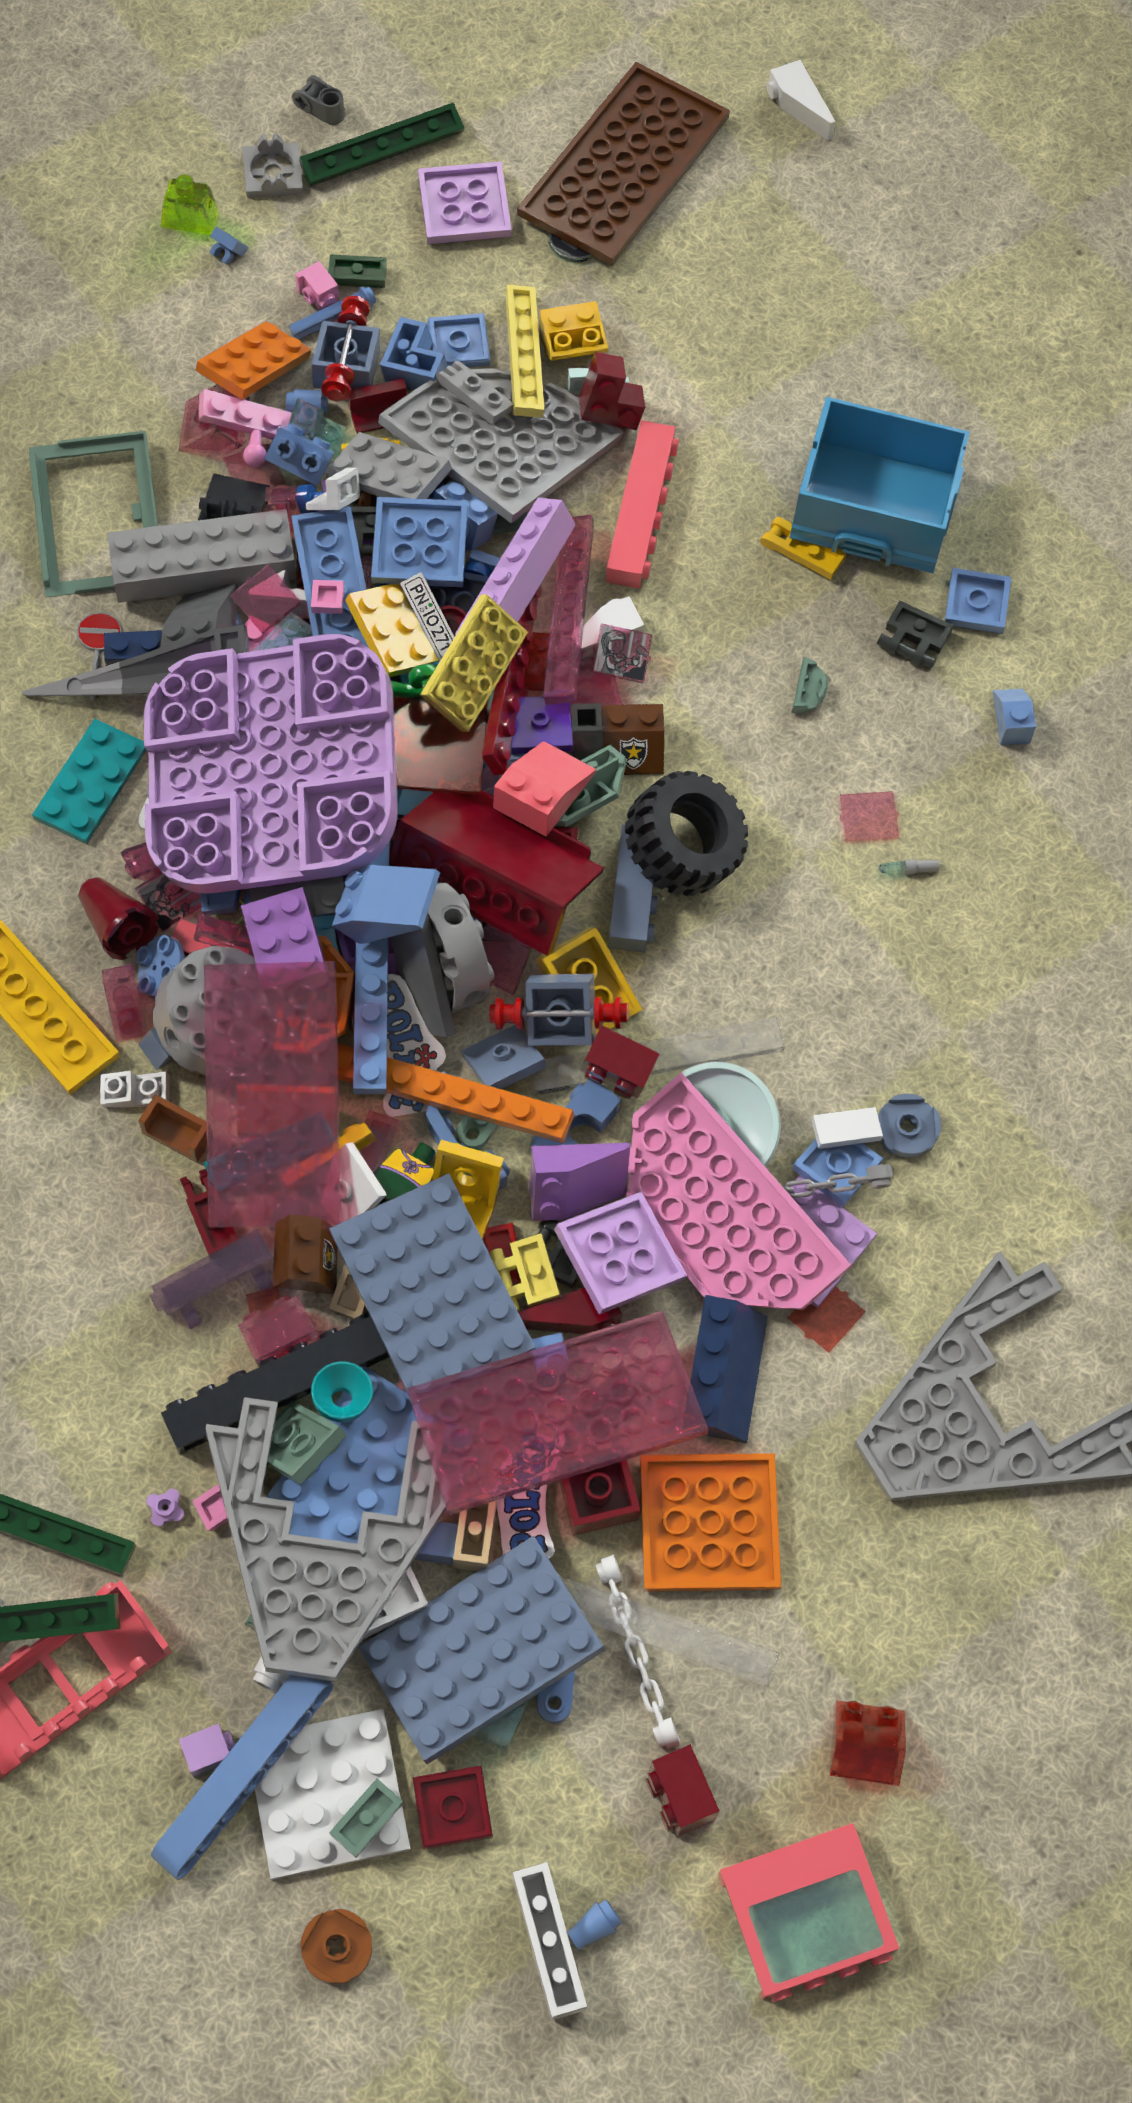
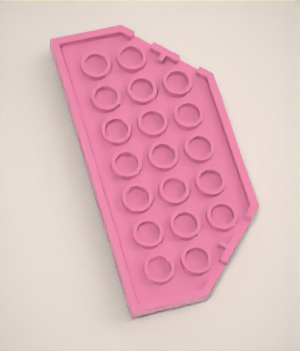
[626,1072,853,1310]

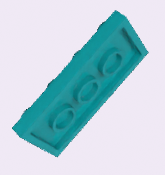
[32,718,147,845]

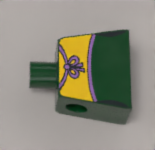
[373,1142,436,1204]

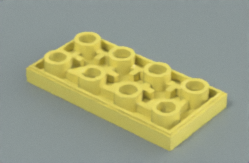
[420,594,528,732]

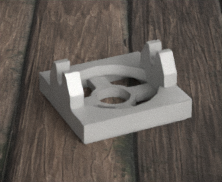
[243,133,303,198]

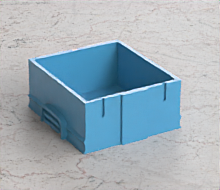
[789,397,970,573]

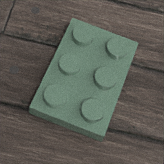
[267,1401,347,1485]

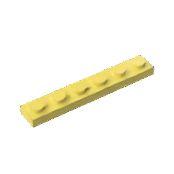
[505,285,544,418]

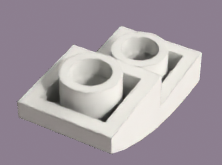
[100,1071,170,1108]

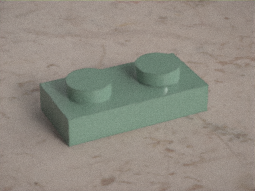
[329,1778,404,1858]

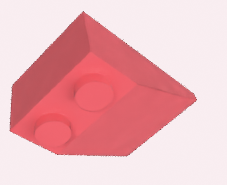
[493,741,596,836]

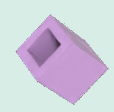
[179,1723,235,1778]

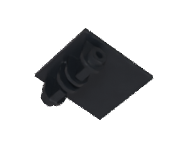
[198,473,270,521]

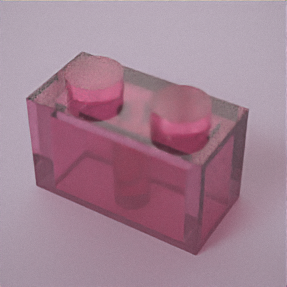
[238,1295,317,1367]

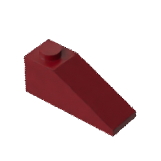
[519,1287,622,1335]

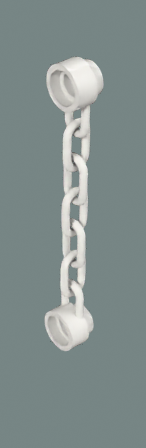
[596,1554,681,1749]

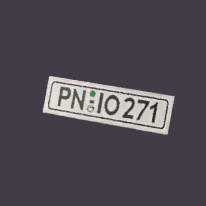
[400,572,455,661]

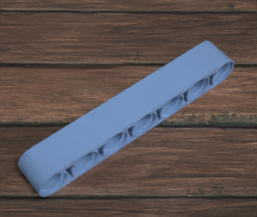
[151,1675,334,1880]

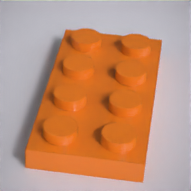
[195,321,311,400]

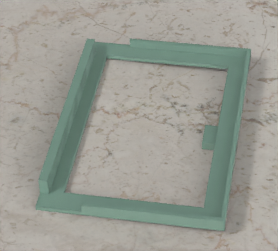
[29,431,158,597]

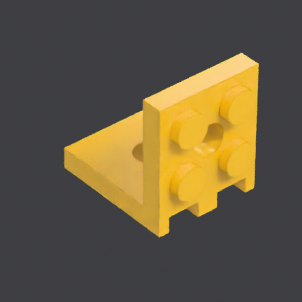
[432,1140,504,1241]

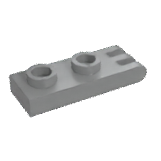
[436,361,513,425]

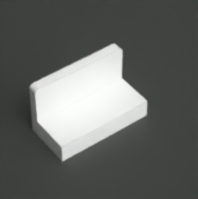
[306,468,360,510]

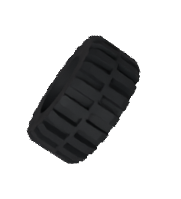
[625,771,748,896]

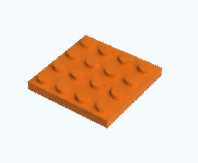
[640,1453,781,1592]

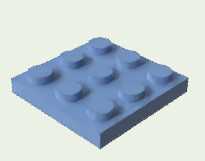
[371,497,468,587]

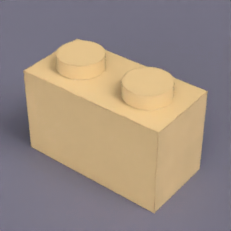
[453,1493,497,1572]

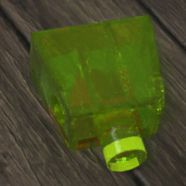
[160,174,220,236]

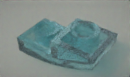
[288,398,347,456]

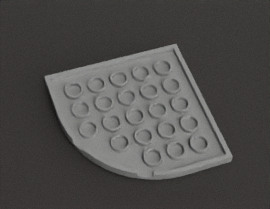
[378,369,624,523]

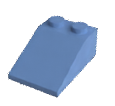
[332,865,440,944]

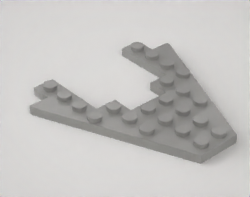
[854,1251,1132,1501]
[206,1397,472,1682]

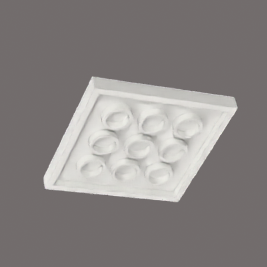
[255,1709,411,1880]

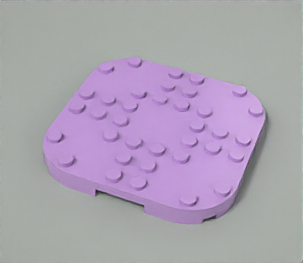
[144,634,398,894]

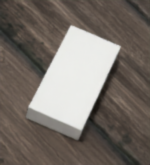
[811,1107,883,1149]

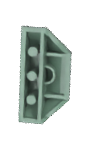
[554,745,627,827]

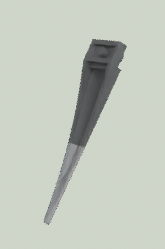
[21,625,249,696]

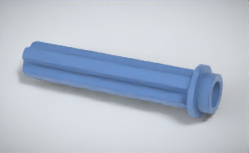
[289,287,376,340]

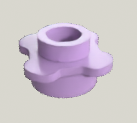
[146,1489,184,1527]

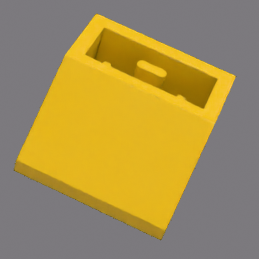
[539,301,608,361]

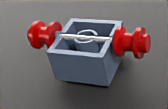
[312,296,380,402]
[489,974,629,1046]

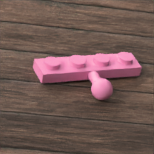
[199,389,312,467]

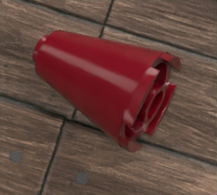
[78,877,159,960]

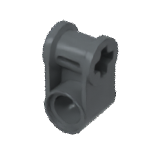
[292,75,345,125]

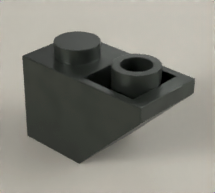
[570,703,603,761]

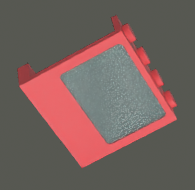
[718,1823,899,2003]

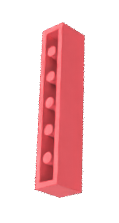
[606,420,679,589]

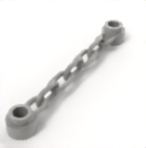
[783,1164,894,1199]

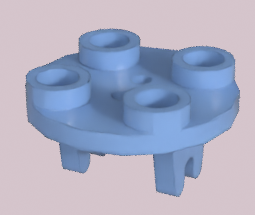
[136,935,185,997]

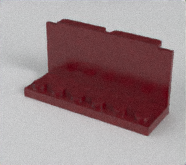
[389,784,604,956]

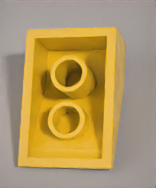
[535,927,643,1035]

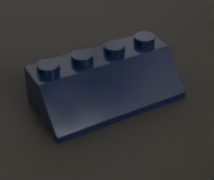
[681,1295,768,1443]

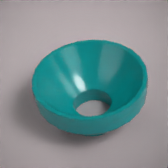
[311,1362,373,1422]

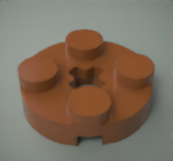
[301,1909,372,1984]

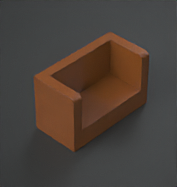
[139,1094,214,1163]

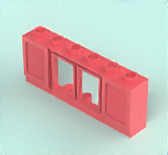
[0,1580,172,1780]

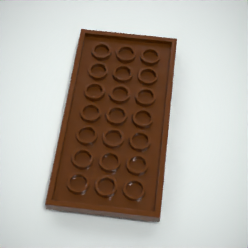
[517,62,730,266]

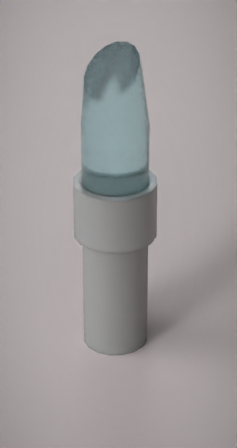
[879,859,940,875]

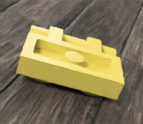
[490,1233,561,1312]

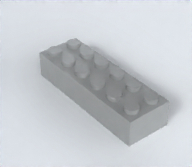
[107,509,297,603]

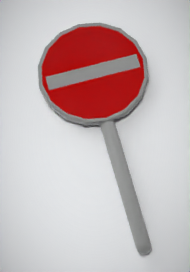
[77,612,122,700]

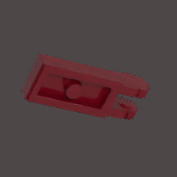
[180,1169,241,1261]

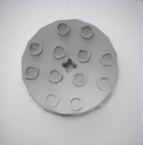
[428,883,494,1014]
[153,946,282,1079]

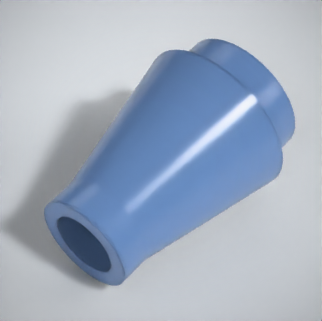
[567,1899,622,1950]

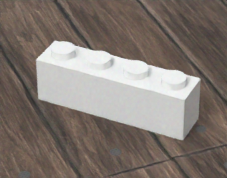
[513,1862,587,2021]

